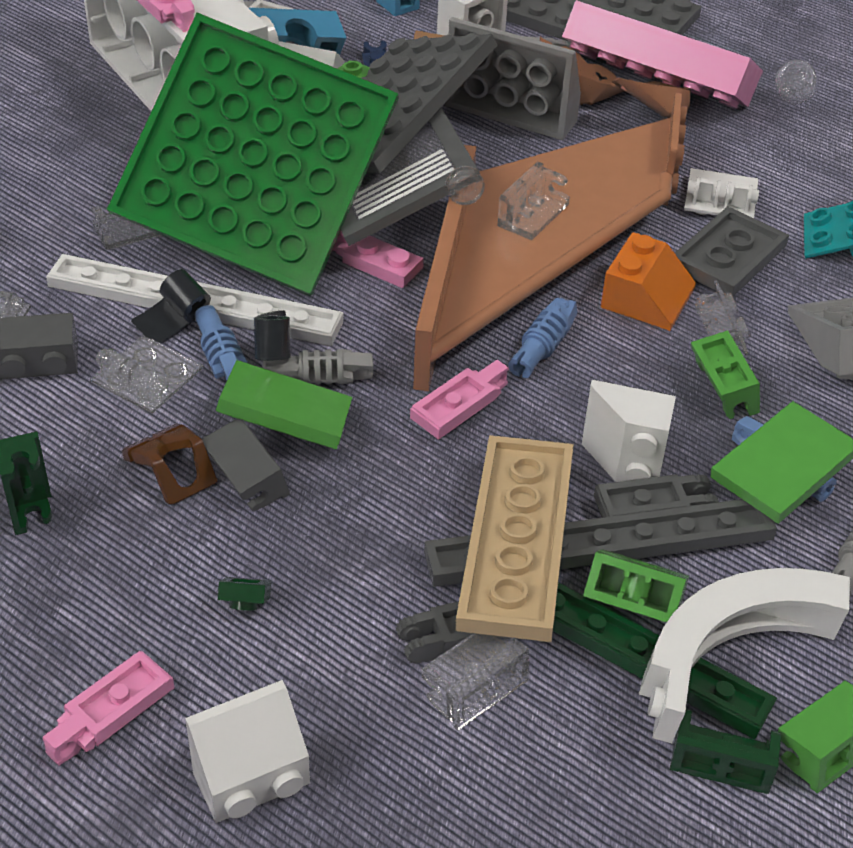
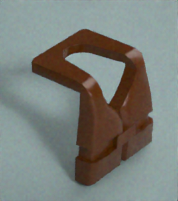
[122,423,218,504]

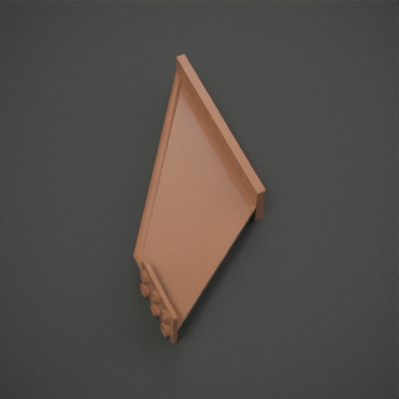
[413,93,687,391]

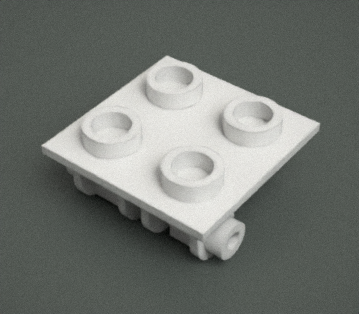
[684,168,759,218]

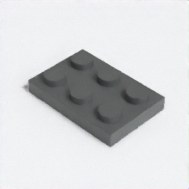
[675,206,789,298]

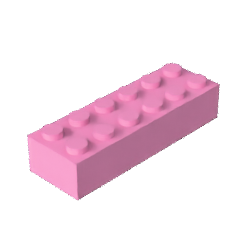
[562,0,763,109]

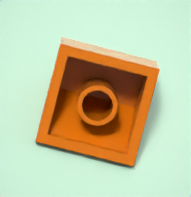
[600,232,696,331]

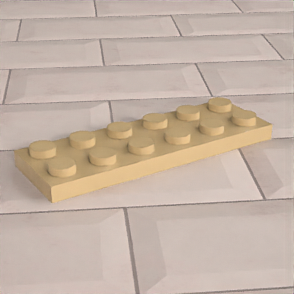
[456,435,574,642]

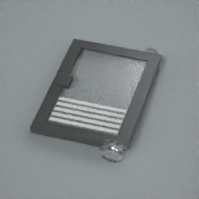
[341,108,485,246]

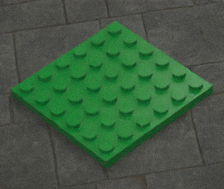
[107,13,399,296]

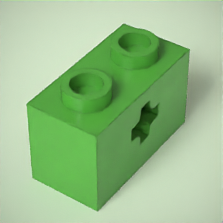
[583,549,689,622]

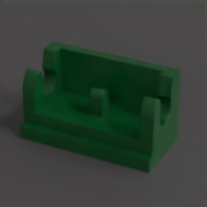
[0,431,52,535]
[669,709,781,794]

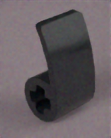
[131,269,211,346]
[254,310,291,361]

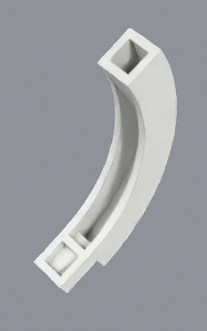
[639,568,850,744]

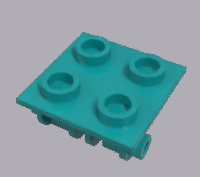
[804,200,853,259]

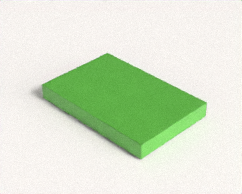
[216,360,352,449]
[710,401,853,524]

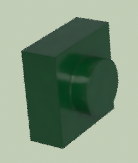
[217,577,272,610]

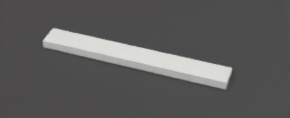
[46,254,343,346]

